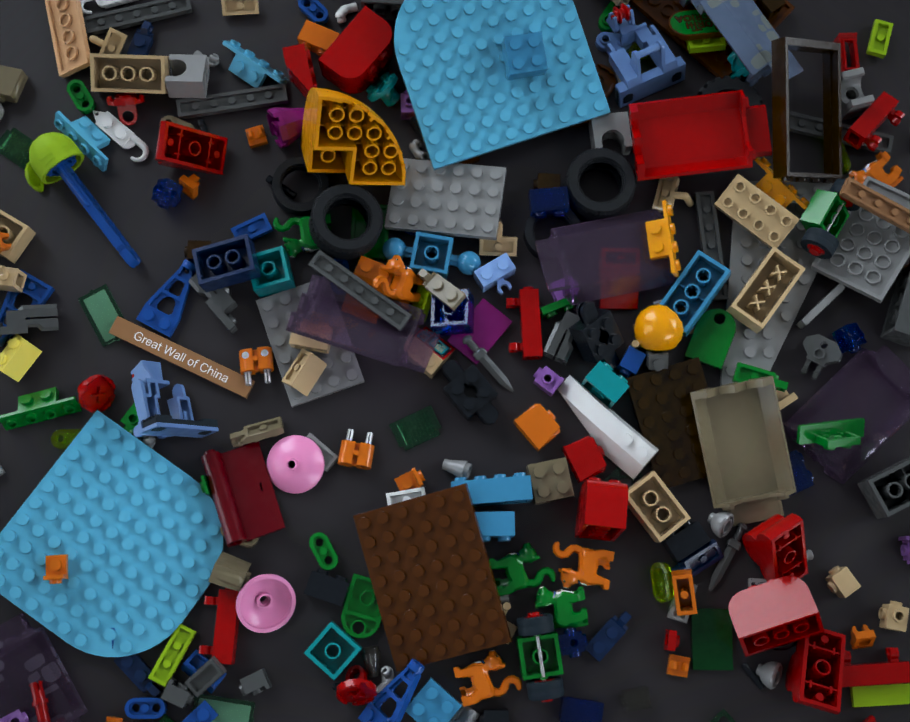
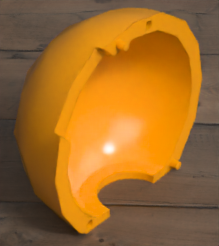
[634,304,684,351]

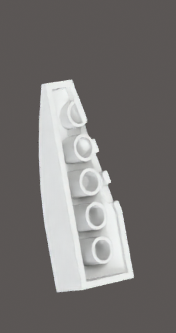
[557,375,659,480]

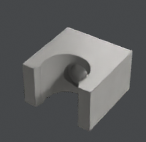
[165,54,210,98]
[841,67,875,121]
[588,111,633,155]

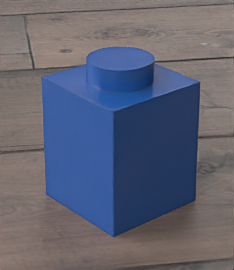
[616,345,647,378]

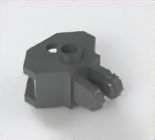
[801,334,843,380]

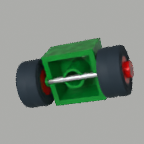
[800,179,860,259]
[515,611,565,702]

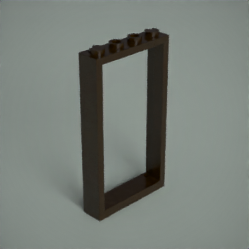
[771,37,842,183]

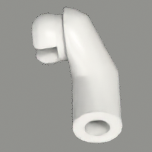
[335,2,358,23]

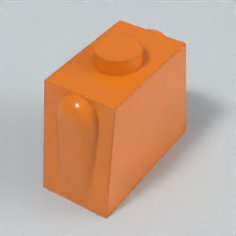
[513,403,560,452]

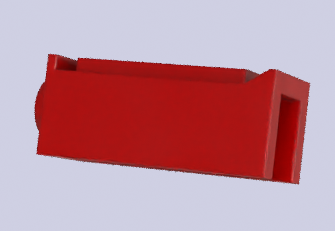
[833,32,860,72]

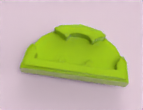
[25,161,44,193]

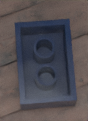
[192,234,261,292]

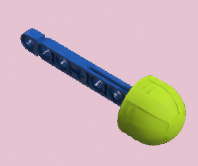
[29,132,142,268]

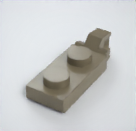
[417,268,466,311]
[230,416,285,447]

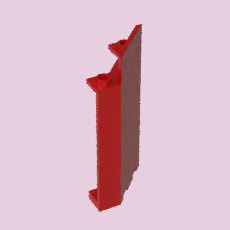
[629,90,772,181]

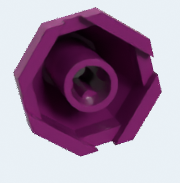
[266,107,304,148]

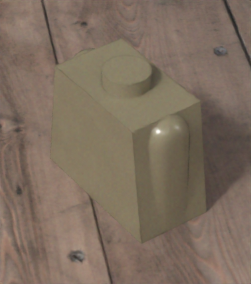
[0,65,28,103]
[208,551,252,592]

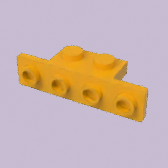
[754,157,810,210]
[645,200,681,277]

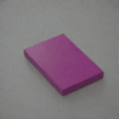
[447,298,512,365]

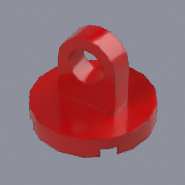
[106,93,145,126]
[77,374,116,413]
[336,665,377,706]

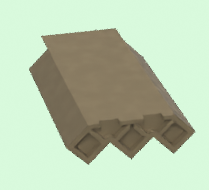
[690,376,797,526]

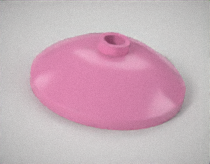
[267,435,325,494]
[236,574,296,633]

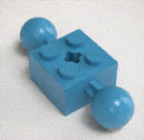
[383,231,481,280]

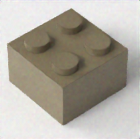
[526,457,575,505]

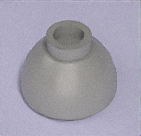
[707,511,734,538]
[756,661,783,690]

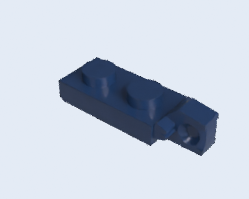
[127,20,154,55]
[669,539,724,577]
[584,611,632,662]
[114,654,163,698]

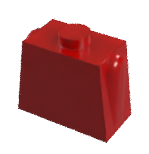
[562,436,607,484]

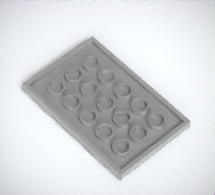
[384,158,507,241]
[811,176,910,303]
[256,277,365,408]

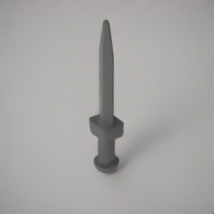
[462,335,514,392]
[709,523,748,591]

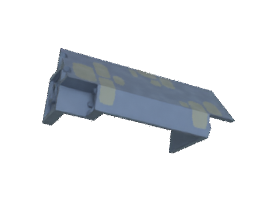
[679,0,804,87]

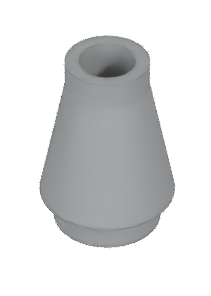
[442,459,472,479]

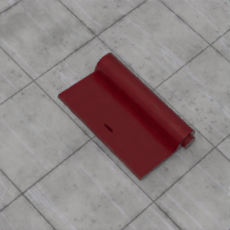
[201,441,286,547]

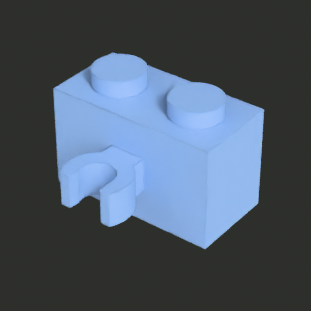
[473,253,516,295]

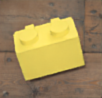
[0,334,43,382]

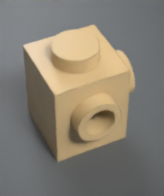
[825,566,861,598]
[878,601,909,632]

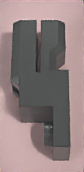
[188,274,238,334]
[543,300,595,365]
[0,304,59,335]

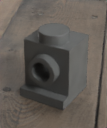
[645,349,669,372]
[239,668,273,696]
[161,678,195,709]

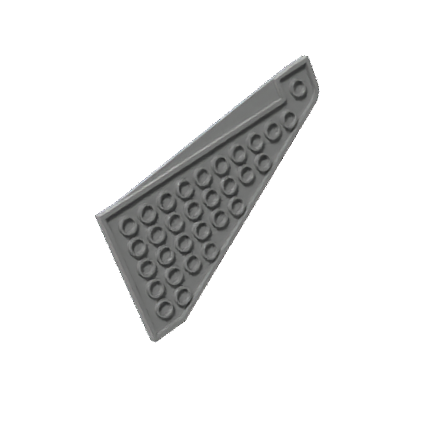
[720,181,833,386]

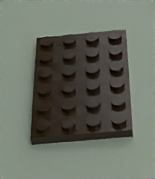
[626,357,708,488]

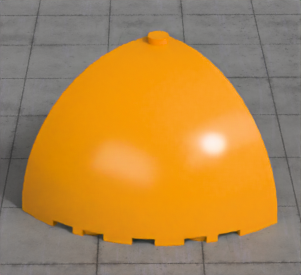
[301,87,406,185]

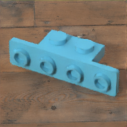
[222,39,288,88]
[54,111,111,172]

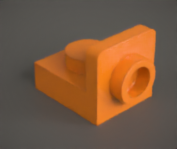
[394,467,425,491]
[43,554,68,584]

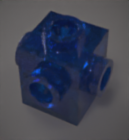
[151,178,183,209]
[832,322,867,354]
[558,627,588,658]

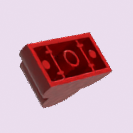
[155,121,228,175]
[742,513,808,581]
[785,629,846,715]

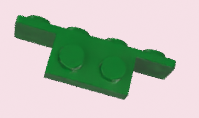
[0,387,82,430]
[797,418,865,450]

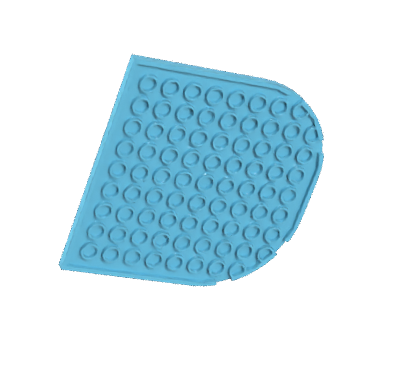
[394,0,611,170]
[0,410,224,657]

